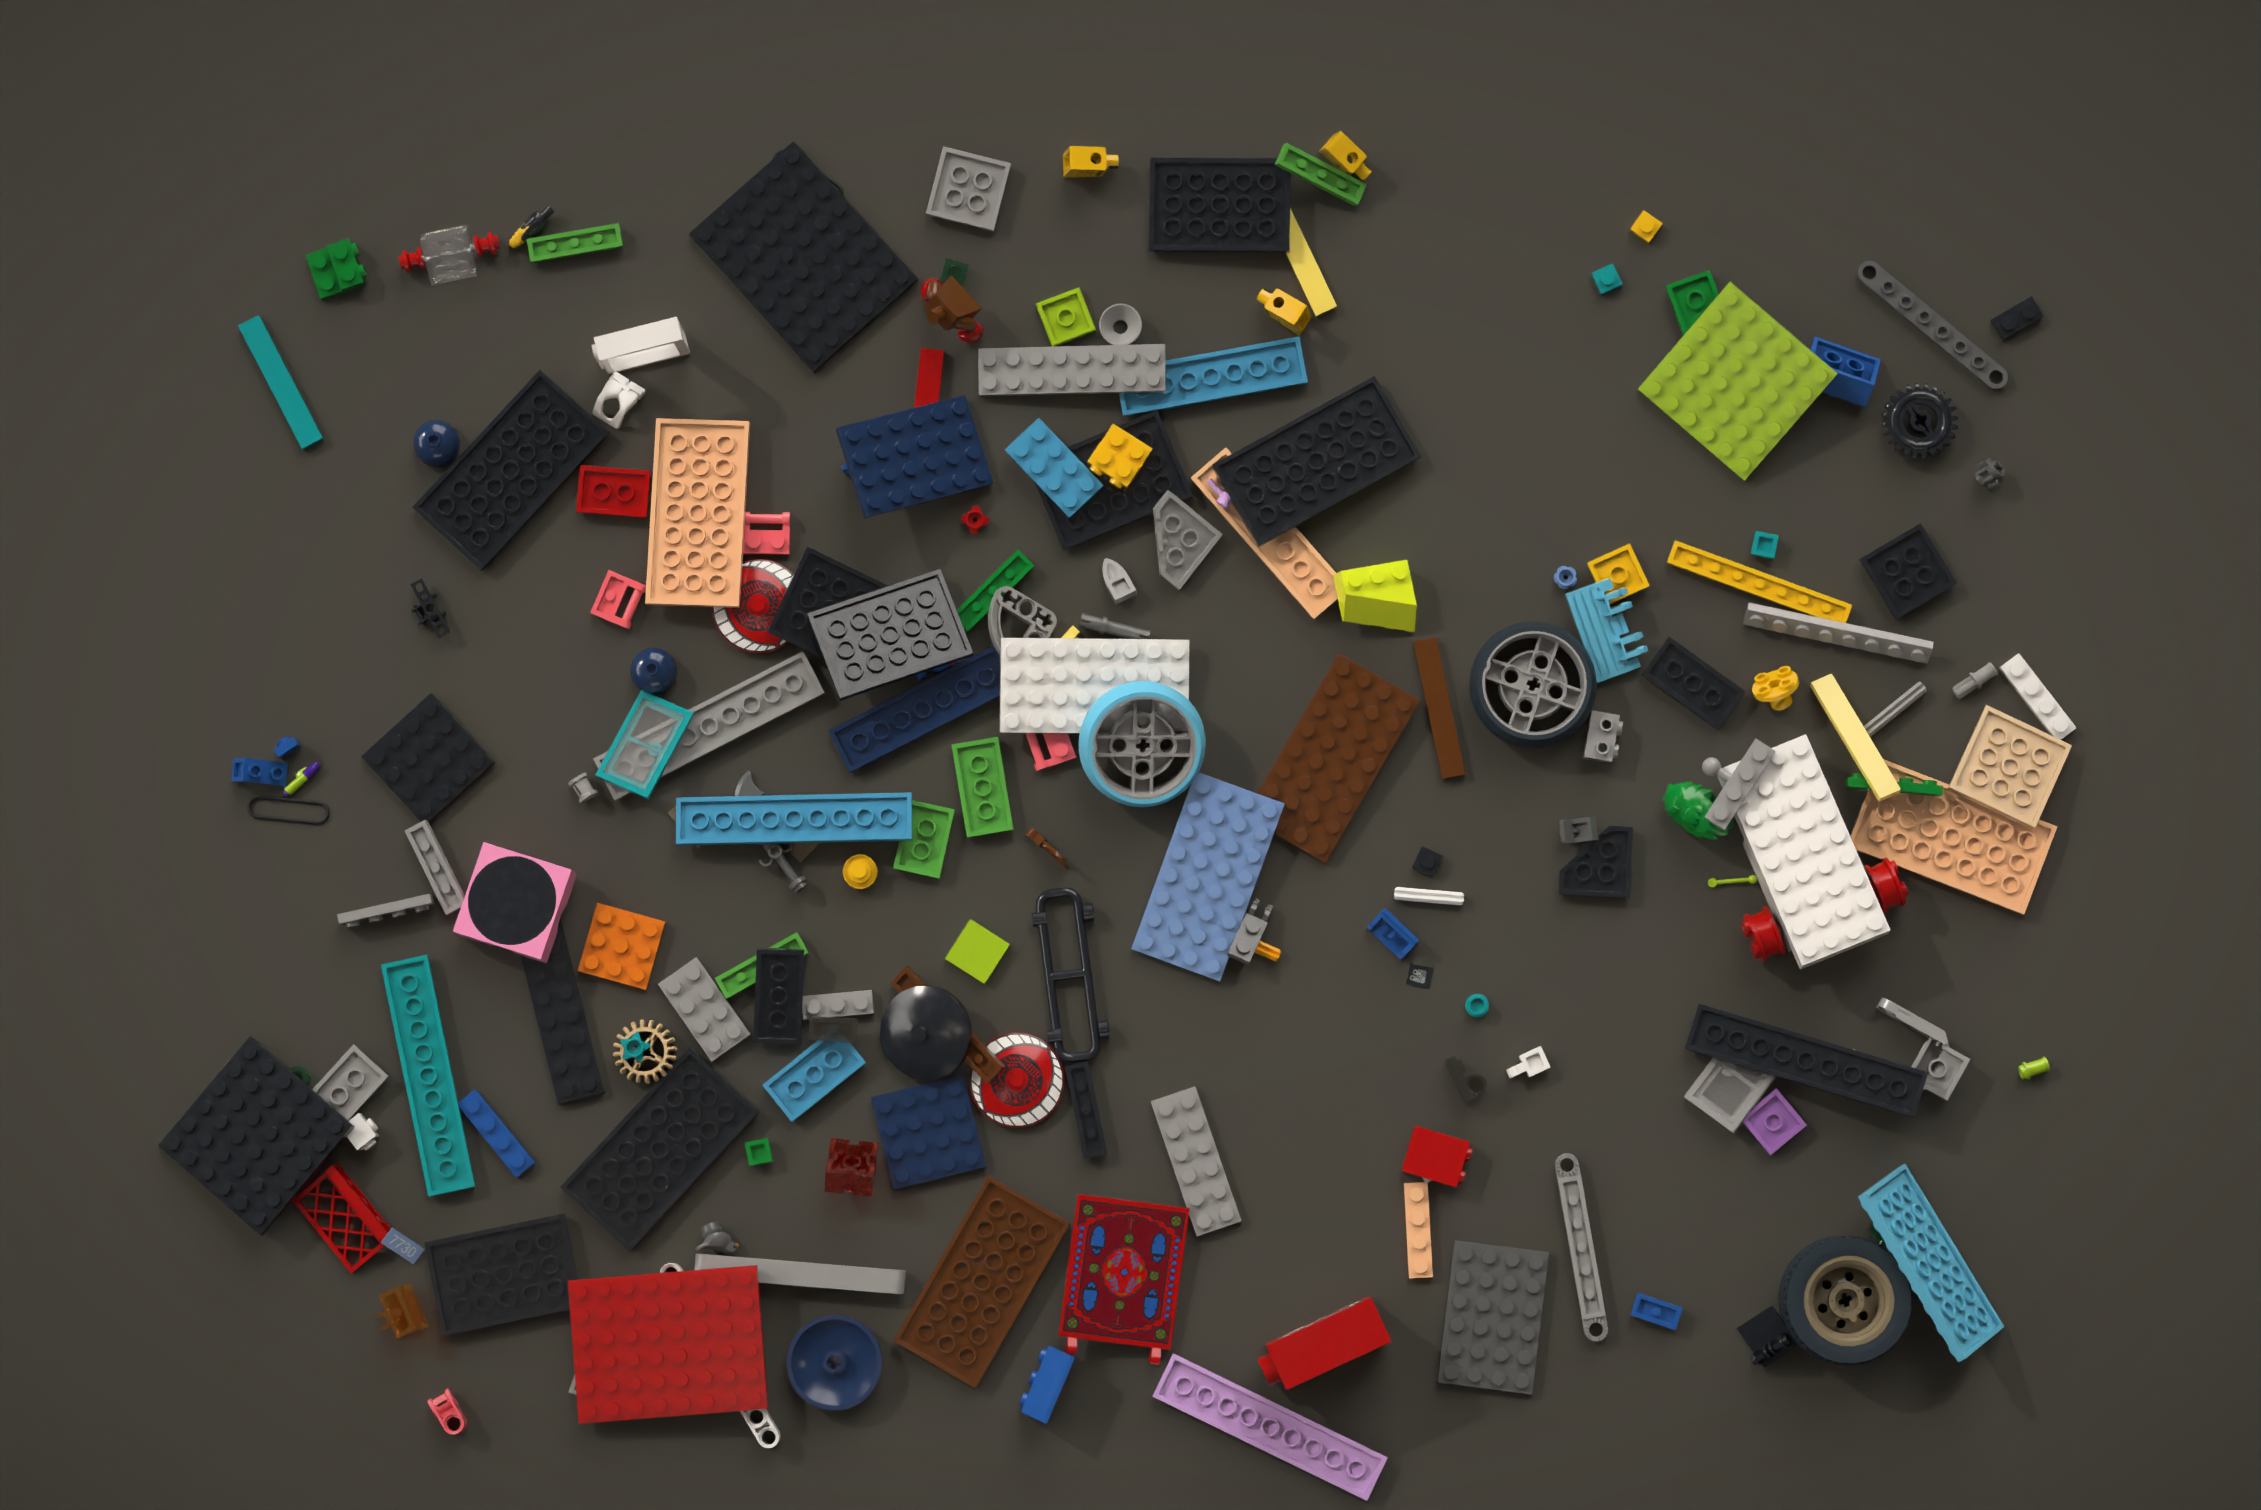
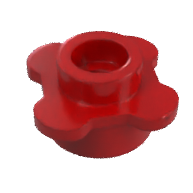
[961,506,989,534]

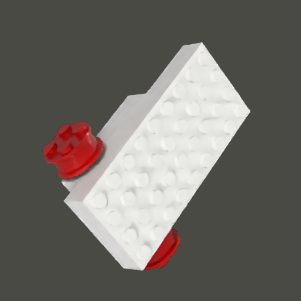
[1717,734,1909,970]

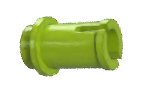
[2018,1057,2050,1080]

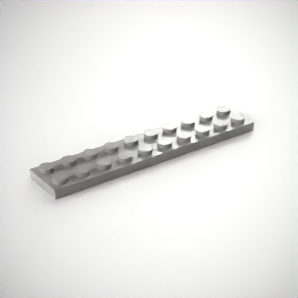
[593,651,825,801]

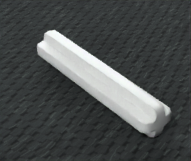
[1394,887,1464,905]

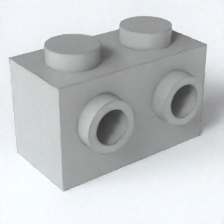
[1582,710,1623,763]

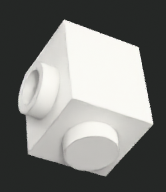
[347,1113,379,1151]

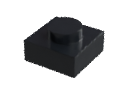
[1412,846,1443,877]

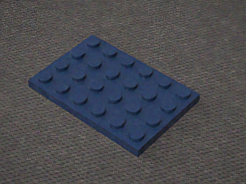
[835,395,994,519]

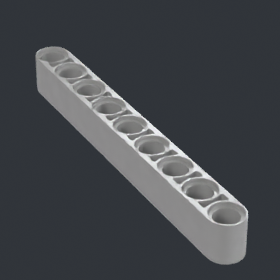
[694,1253,906,1294]

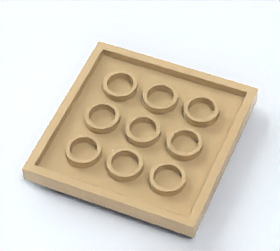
[1948,705,2072,830]

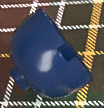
[413,420,460,467]
[630,647,678,695]

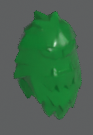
[1662,782,1734,840]

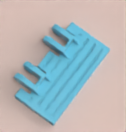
[1565,578,1648,683]

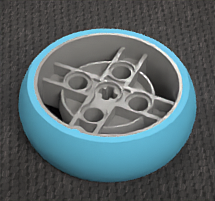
[1079,681,1206,807]

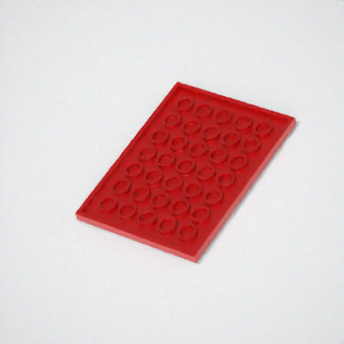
[568,1265,769,1424]

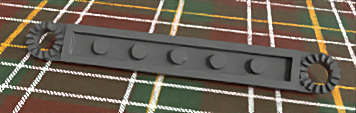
[1857,261,2008,390]

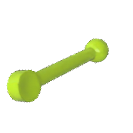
[1708,875,1757,888]

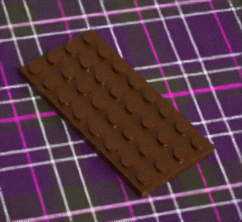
[1257,653,1420,863]
[893,1176,1070,1389]

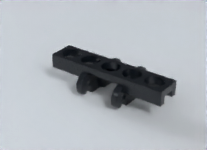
[410,578,451,639]

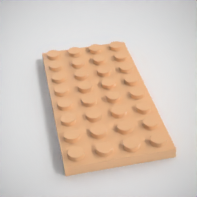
[645,418,750,608]
[1850,759,2057,915]

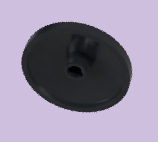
[880,985,972,1080]

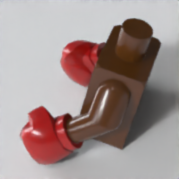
[921,276,983,343]

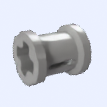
[568,773,598,804]

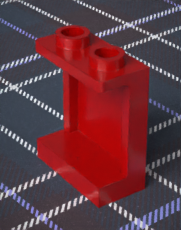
[1401,1125,1473,1188]

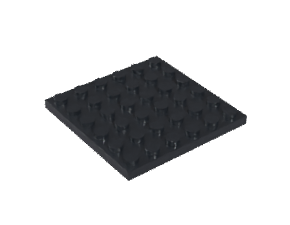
[158,1036,355,1236]

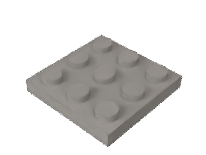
[926,146,1011,232]

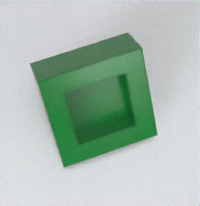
[745,1138,773,1166]

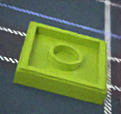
[1036,287,1096,347]
[945,919,1010,984]

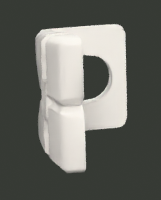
[592,372,645,429]

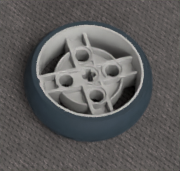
[1469,622,1597,748]

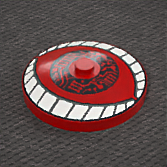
[712,559,793,654]
[970,1033,1064,1128]

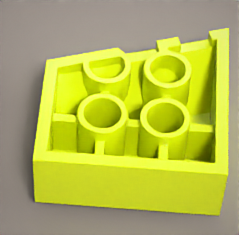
[1333,560,1417,633]

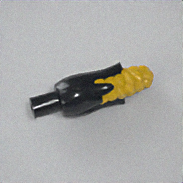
[509,205,555,248]

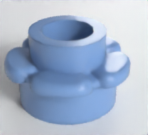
[1554,566,1577,589]

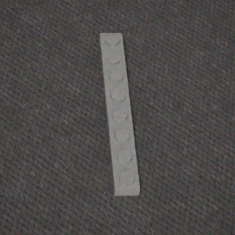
[1743,603,1933,664]

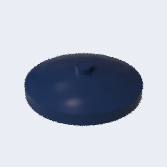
[787,1315,882,1411]

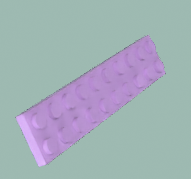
[1152,1353,1388,1501]

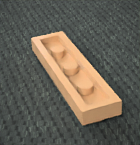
[1404,1182,1433,1278]

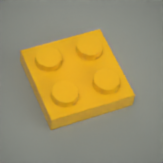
[1587,543,1650,605]

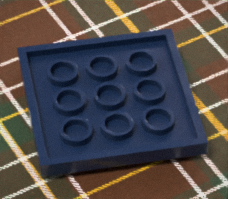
[871,1074,986,1190]

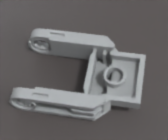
[1853,997,1970,1101]

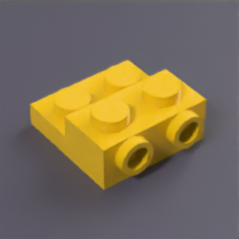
[1088,424,1153,489]

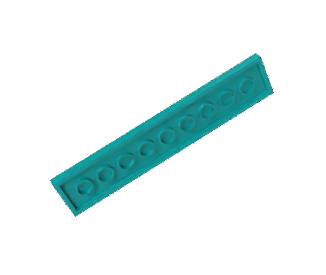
[381,955,476,1197]

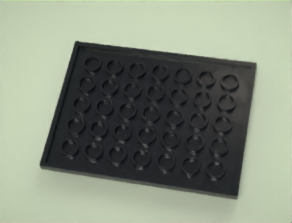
[689,141,918,373]

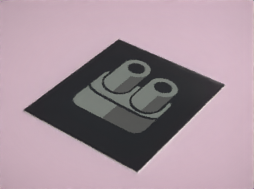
[1406,963,1433,989]

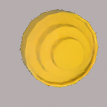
[843,854,878,889]

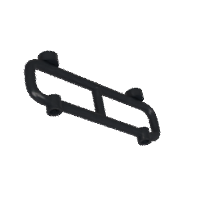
[1031,887,1110,1063]

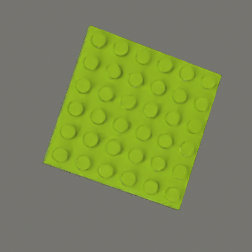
[1638,281,1838,481]

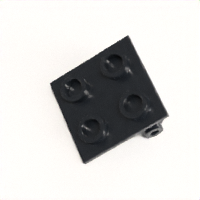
[1737,1305,1799,1367]

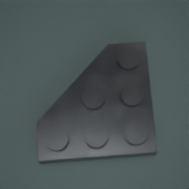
[1558,826,1633,898]

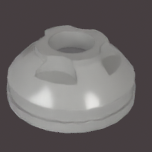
[1099,304,1142,345]

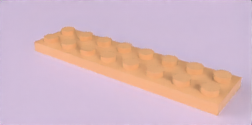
[1190,448,1338,620]

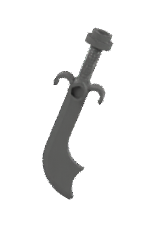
[735,770,807,893]

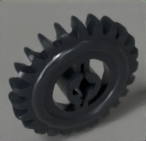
[1881,383,1959,460]

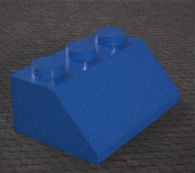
[1810,336,1881,407]
[1019,1345,1075,1424]

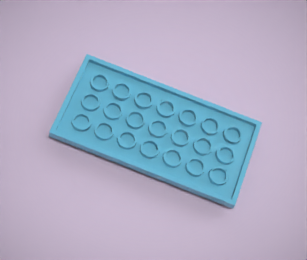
[1858,1164,2004,1362]

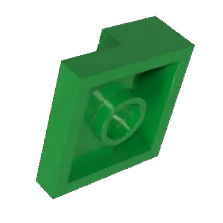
[306,238,367,300]

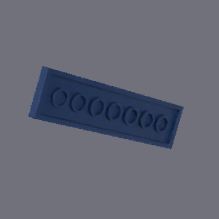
[828,646,1000,773]

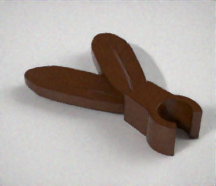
[1025,827,1070,869]

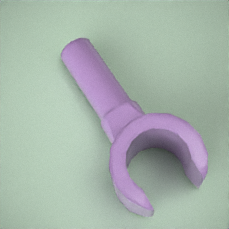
[1207,478,1232,509]

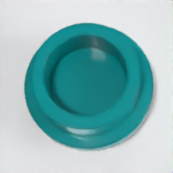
[1465,994,1489,1018]

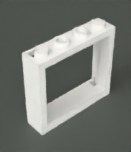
[591,317,690,374]

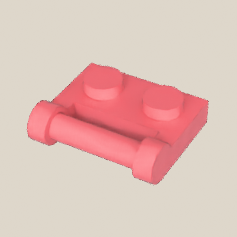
[743,512,790,555]
[590,570,646,630]
[1023,733,1076,771]

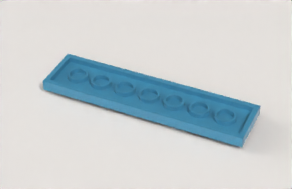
[1119,337,1308,417]

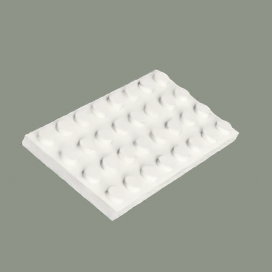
[1000,638,1189,733]

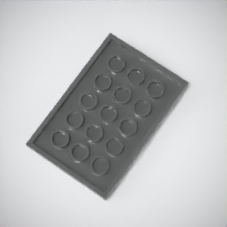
[1437,1240,1549,1394]

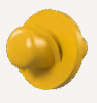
[1752,666,1799,711]

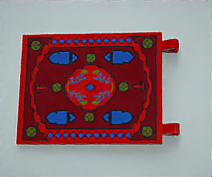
[1058,1194,1190,1365]

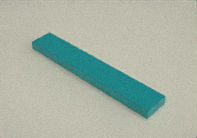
[238,315,324,450]

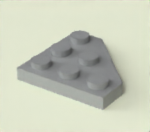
[1153,490,1223,590]

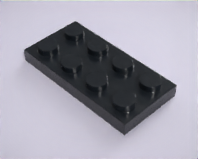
[1641,636,1746,730]
[753,948,804,1044]

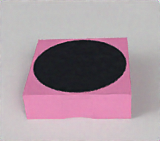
[453,842,577,963]

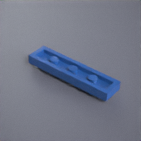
[458,1089,536,1177]

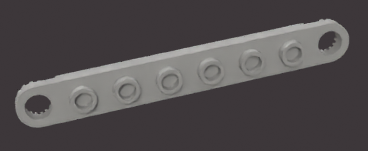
[1555,1153,1608,1342]

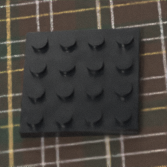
[767,547,888,659]
[361,693,495,823]

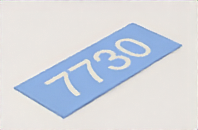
[381,1227,425,1264]

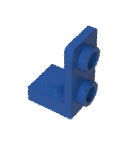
[231,758,288,786]

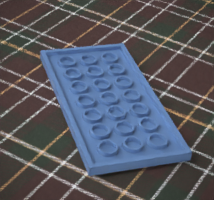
[1131,772,1285,981]

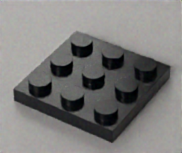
[1859,523,1957,620]

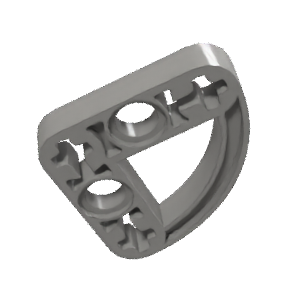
[988,586,1057,655]

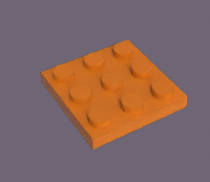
[578,903,666,990]

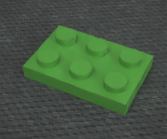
[893,800,955,879]

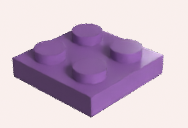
[1742,1088,1807,1155]

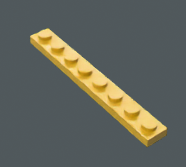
[1667,540,1852,623]

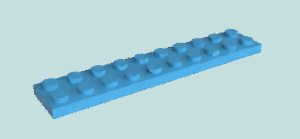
[676,792,912,846]

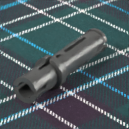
[1079,612,1151,639]

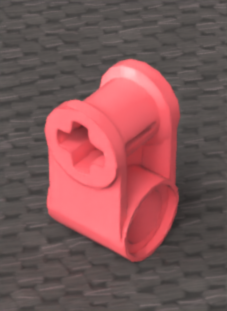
[428,1388,467,1435]

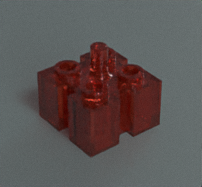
[825,1138,878,1197]

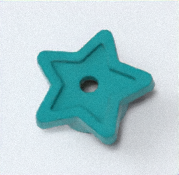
[620,1032,650,1062]

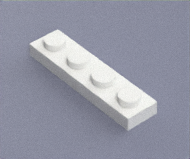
[1999,653,2076,740]

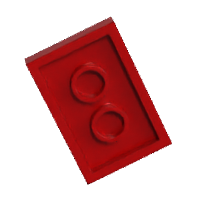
[576,465,651,518]

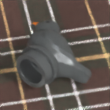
[695,1221,739,1256]

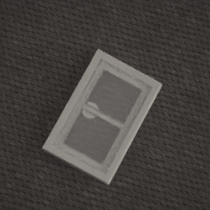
[1684,1058,1776,1134]

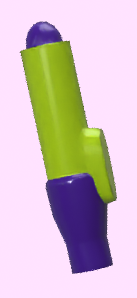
[283,762,321,796]

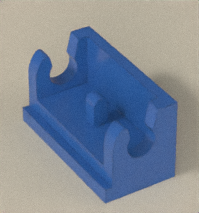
[1366,908,1419,960]

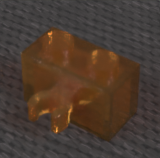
[376,1283,429,1339]

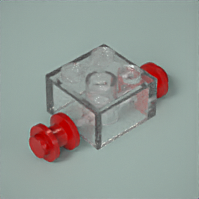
[399,225,500,286]

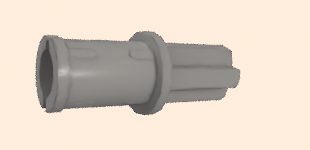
[1952,662,1998,699]

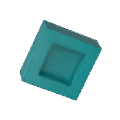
[1591,263,1623,295]
[1750,531,1779,559]

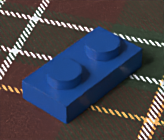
[1630,1292,1683,1330]

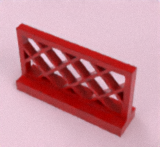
[293,1163,391,1274]

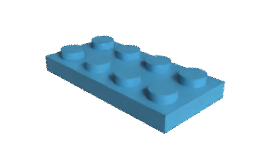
[1005,418,1104,519]
[763,1026,866,1122]

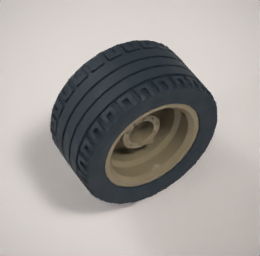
[1778,1236,1913,1365]

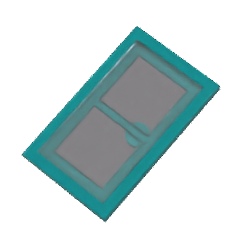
[595,691,694,800]

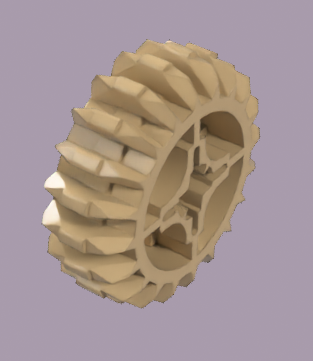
[613,1020,677,1084]

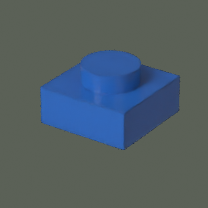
[273,736,301,759]

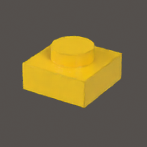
[1629,210,1663,244]

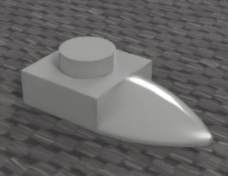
[1102,558,1137,604]

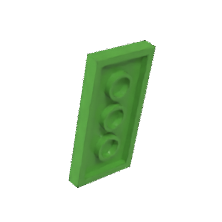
[951,737,1014,838]

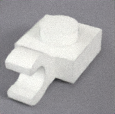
[1506,1046,1550,1078]

